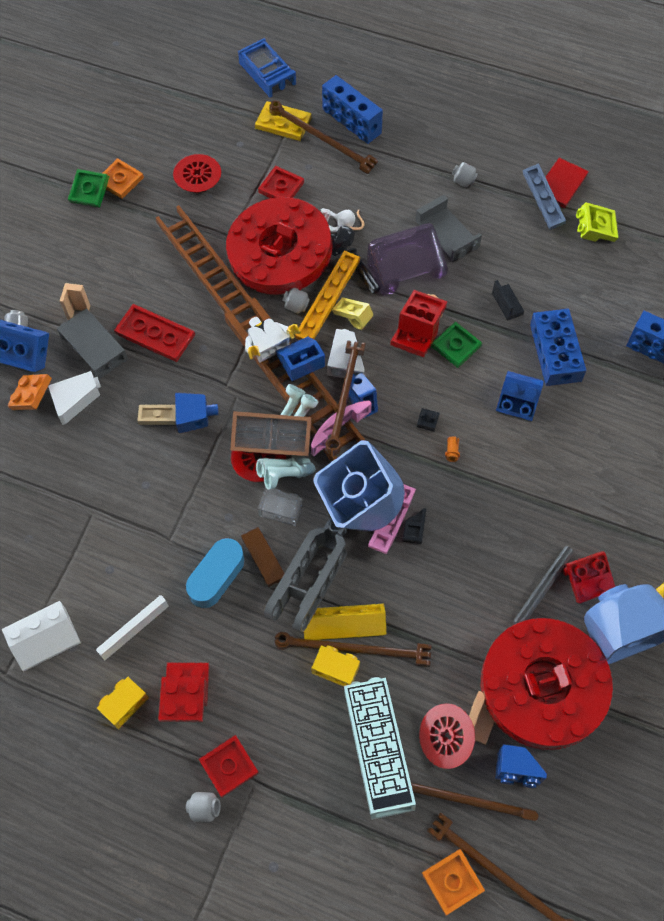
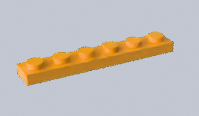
[295,251,360,340]

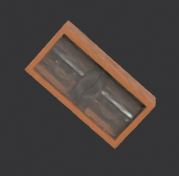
[230,411,311,456]

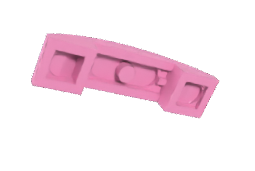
[311,401,372,456]
[368,484,416,554]

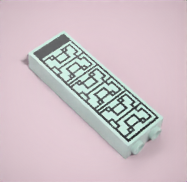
[344,677,416,820]

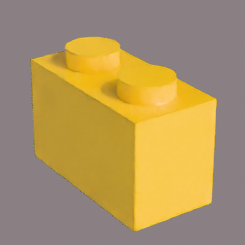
[311,645,360,687]
[97,677,149,730]

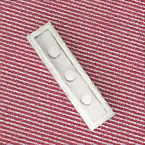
[96,595,169,661]

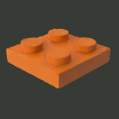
[103,158,144,199]
[7,374,52,410]
[421,849,485,916]

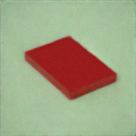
[545,158,589,208]

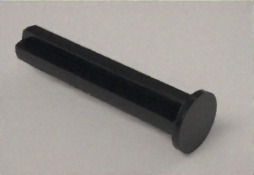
[347,248,380,294]

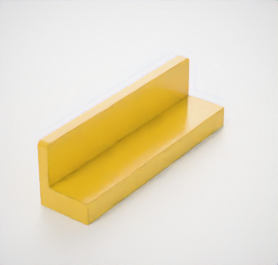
[304,604,386,640]

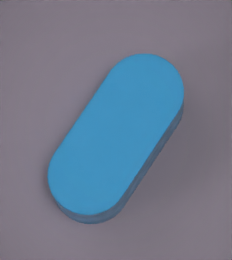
[186,538,244,608]

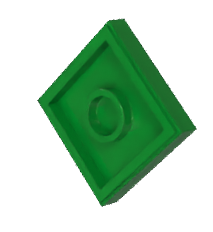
[68,169,109,208]
[431,322,482,368]

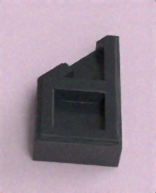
[402,508,427,544]

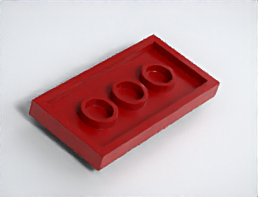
[114,304,195,362]

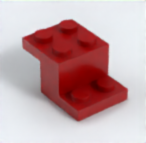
[390,290,447,357]
[158,663,210,722]

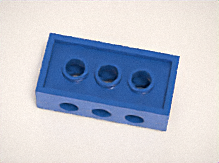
[322,75,383,144]
[530,309,586,386]
[626,311,664,364]
[0,320,49,372]

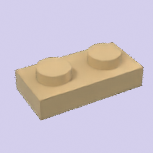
[138,405,176,425]

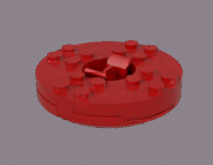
[226,197,332,295]
[481,618,613,750]

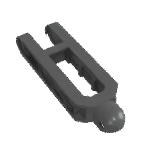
[264,518,347,632]

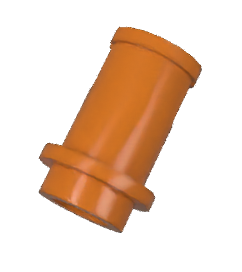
[445,436,460,462]

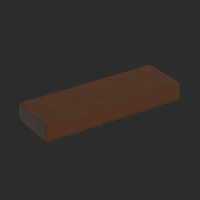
[241,527,285,587]

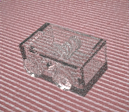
[258,488,303,526]

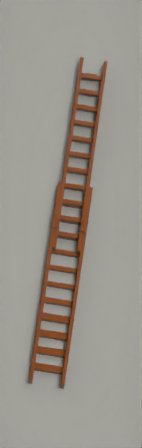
[156,205,366,462]

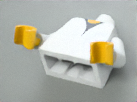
[245,317,301,362]

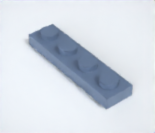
[523,163,566,230]

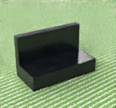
[492,280,524,321]

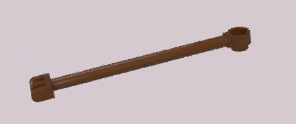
[269,100,378,174]
[325,340,366,456]
[274,632,432,667]
[411,783,539,821]
[427,813,574,921]

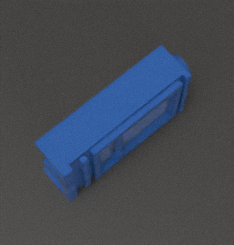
[238,38,296,98]

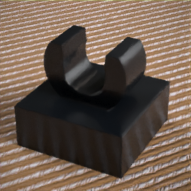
[416,408,440,432]

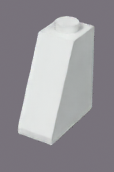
[327,329,364,378]
[48,371,101,425]

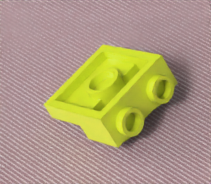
[576,202,618,242]

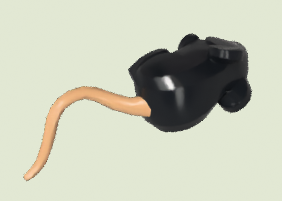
[332,210,364,256]

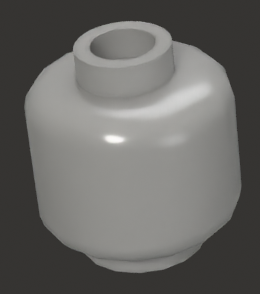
[452,162,478,188]
[282,288,310,314]
[4,310,29,327]
[186,792,221,822]

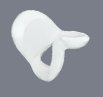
[321,208,355,233]

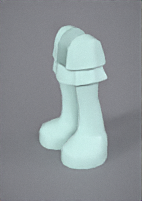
[280,384,318,417]
[256,455,316,490]

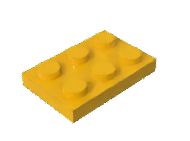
[255,101,312,141]

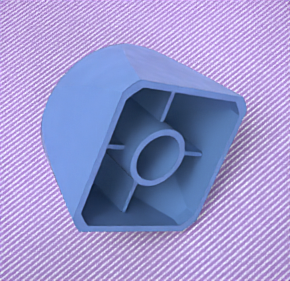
[313,440,405,531]
[584,584,664,664]

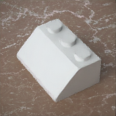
[2,601,81,672]

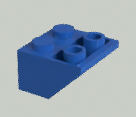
[275,336,325,381]
[496,371,544,421]
[495,744,547,788]

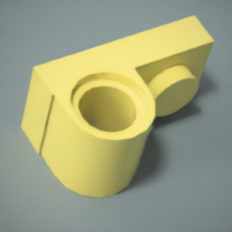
[332,297,373,330]

